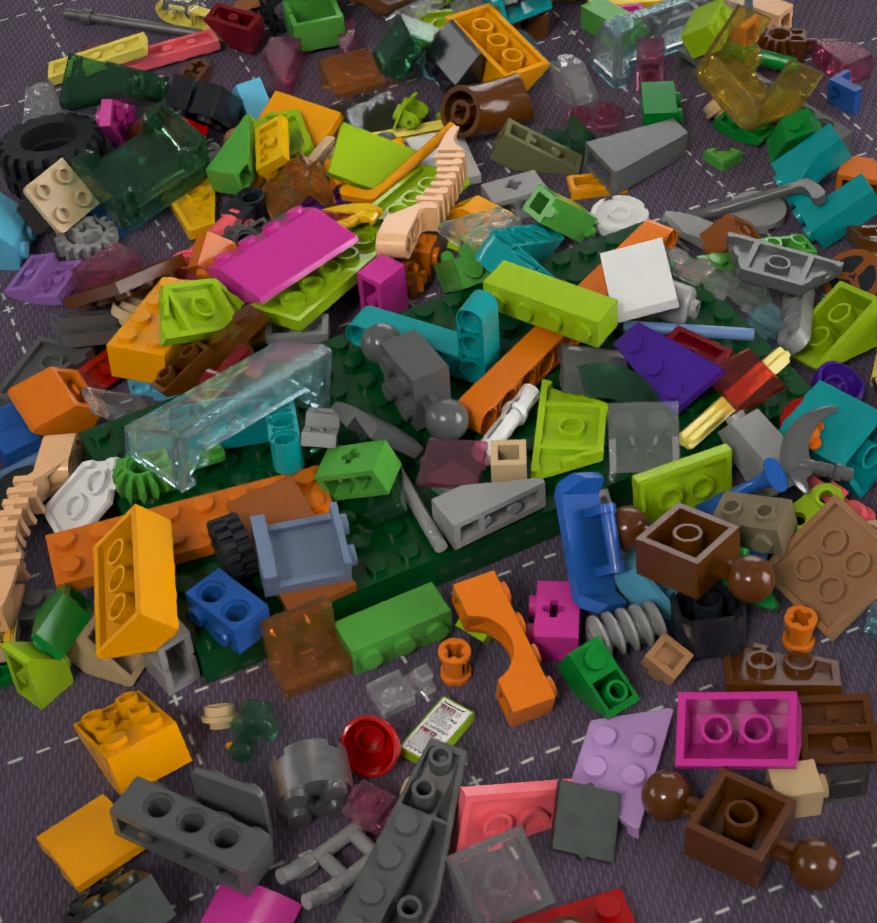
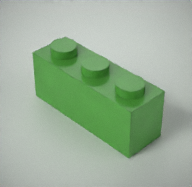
[333,582,453,675]

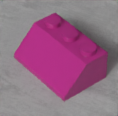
[675,691,802,769]

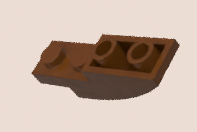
[151,304,269,397]

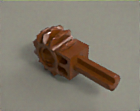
[756,25,845,63]

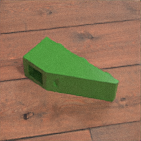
[206,114,256,195]

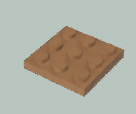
[768,494,877,642]

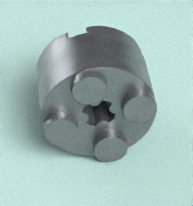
[270,738,356,827]

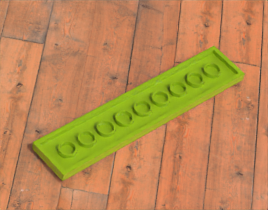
[250,163,470,332]

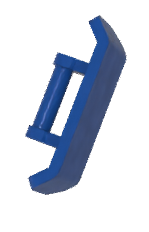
[554,472,627,613]

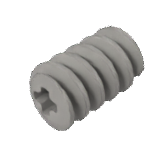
[585,600,668,656]

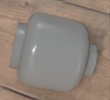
[654,280,701,324]

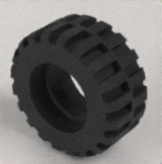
[0,112,111,203]

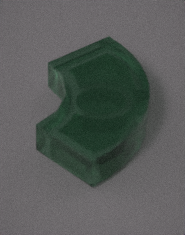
[576,362,663,419]

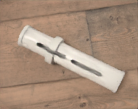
[471,384,540,466]

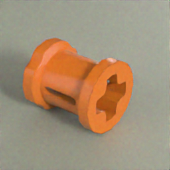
[782,605,818,653]
[438,638,472,687]

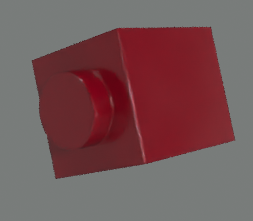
[204,2,266,55]

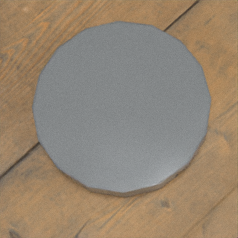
[730,191,787,235]

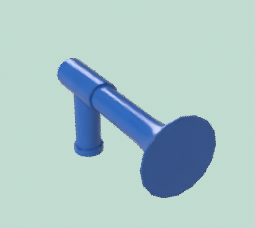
[695,458,788,515]

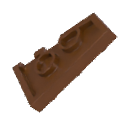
[722,642,842,696]

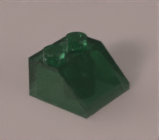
[371,13,442,81]

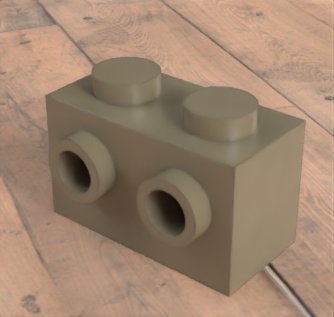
[712,491,798,556]

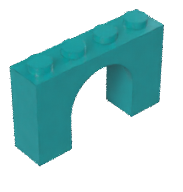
[771,123,877,250]

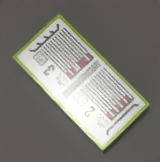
[400,696,475,764]

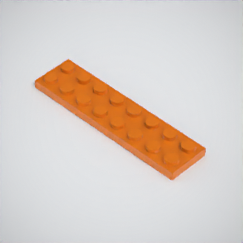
[45,465,332,590]

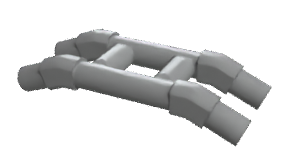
[275,791,393,910]

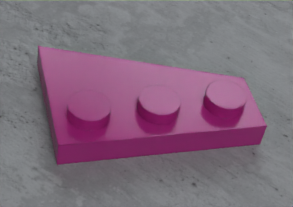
[96,99,137,153]

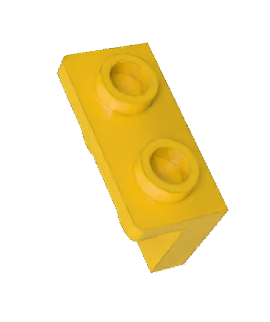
[254,114,290,184]

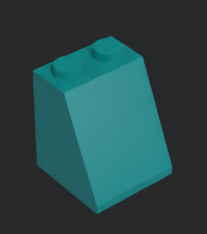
[778,380,877,500]

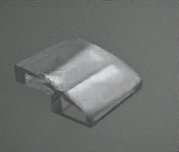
[385,0,447,29]

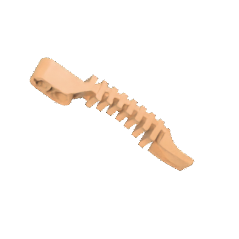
[375,126,468,259]
[0,433,83,632]

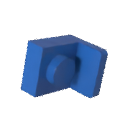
[826,69,862,115]

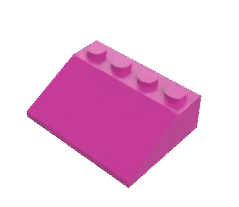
[206,205,359,304]

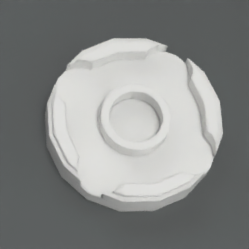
[590,195,649,236]

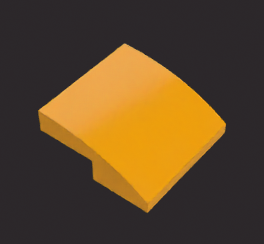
[36,794,145,893]

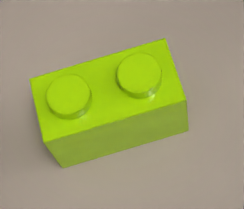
[680,0,734,59]

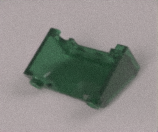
[59,53,170,115]
[71,101,210,231]

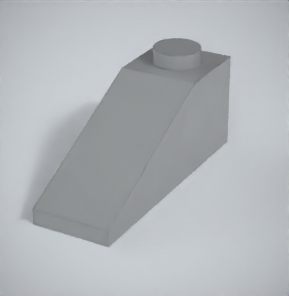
[431,478,546,550]

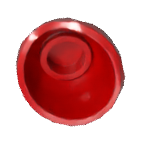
[340,714,401,778]

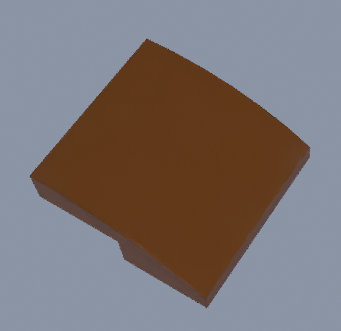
[798,693,877,766]

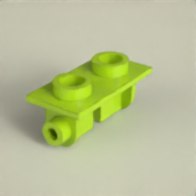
[392,91,429,131]

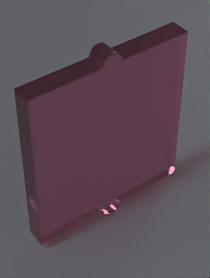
[416,437,489,489]

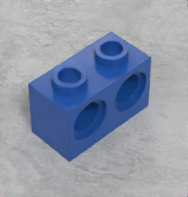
[185,568,272,655]

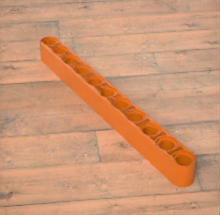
[458,219,678,435]

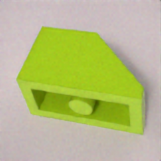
[1,641,74,710]

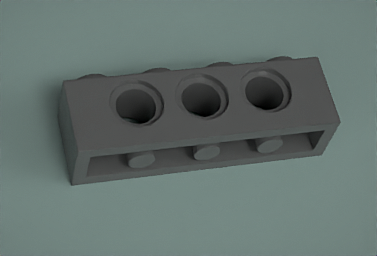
[109,776,275,897]

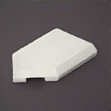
[44,457,120,533]

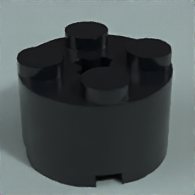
[670,579,746,661]

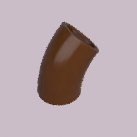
[440,73,534,139]

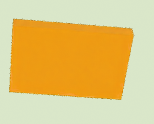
[258,91,344,148]

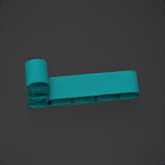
[474,223,564,278]
[345,289,500,383]
[128,395,305,475]

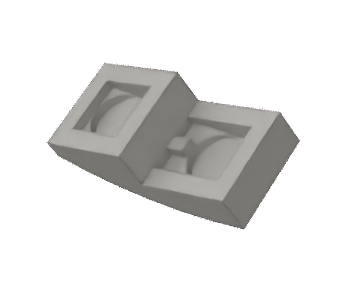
[301,407,342,449]

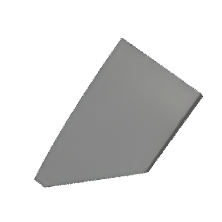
[661,211,713,249]

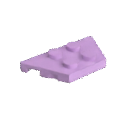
[572,708,674,838]

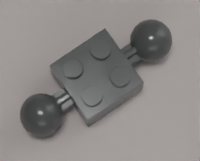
[361,323,469,442]

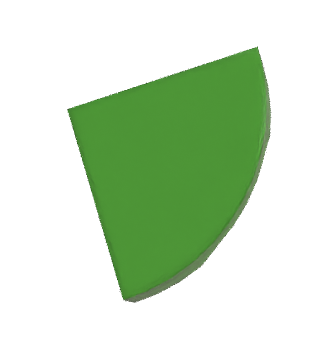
[703,148,743,172]

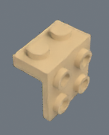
[23,157,99,234]

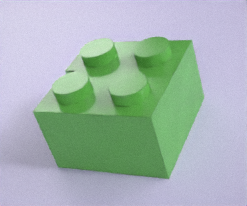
[282,0,346,53]

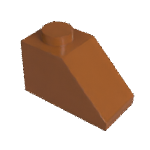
[699,213,761,255]

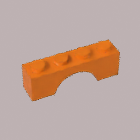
[452,570,557,728]

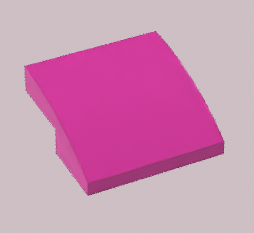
[200,884,302,923]

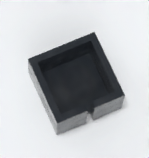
[164,73,243,133]

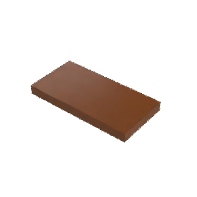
[226,475,356,621]

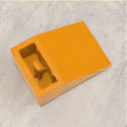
[73,690,192,795]

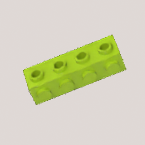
[483,260,618,348]

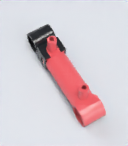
[172,187,268,280]

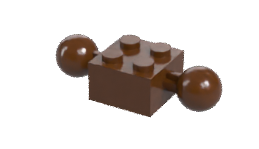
[615,502,775,603]
[641,767,843,892]

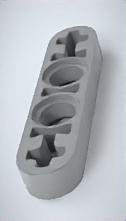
[777,289,815,355]

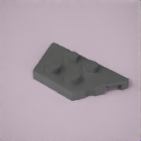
[725,231,844,296]

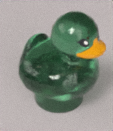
[225,699,279,764]

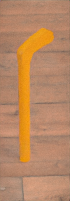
[340,122,456,204]

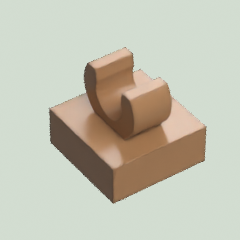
[640,632,694,686]

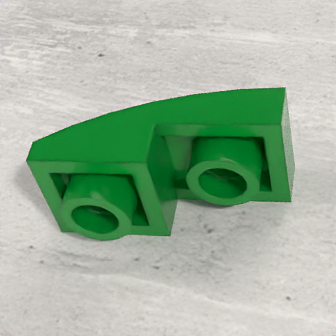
[712,107,775,146]

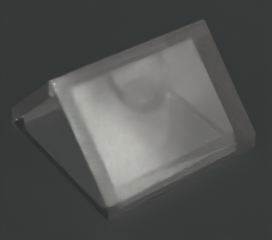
[446,825,556,923]

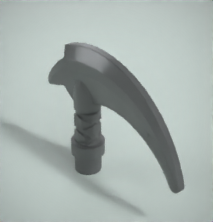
[779,406,854,495]

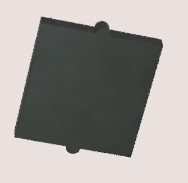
[549,779,621,864]

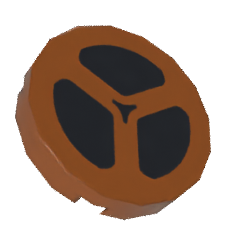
[823,249,877,296]

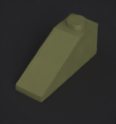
[489,118,583,175]

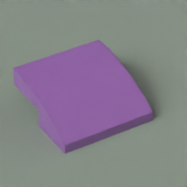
[4,252,88,306]

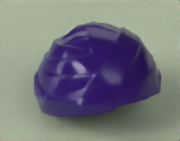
[812,361,865,400]

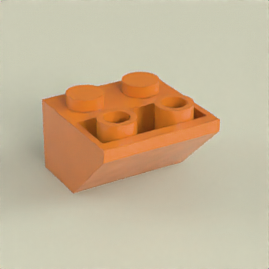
[7,366,103,436]

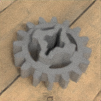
[54,214,119,263]

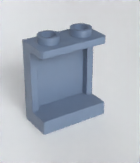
[250,502,358,597]

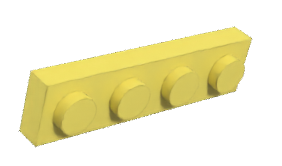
[48,31,148,86]

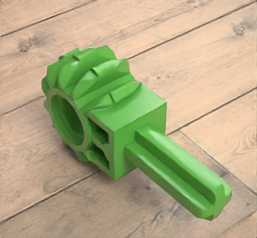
[112,443,226,505]

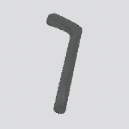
[685,178,827,220]

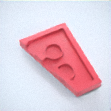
[449,778,574,864]

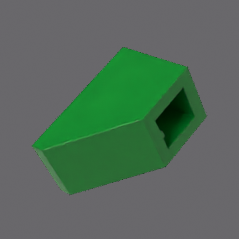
[31,582,93,661]
[556,636,641,720]

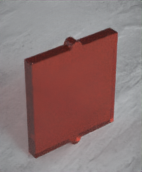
[712,348,785,412]

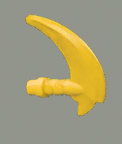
[321,203,383,230]

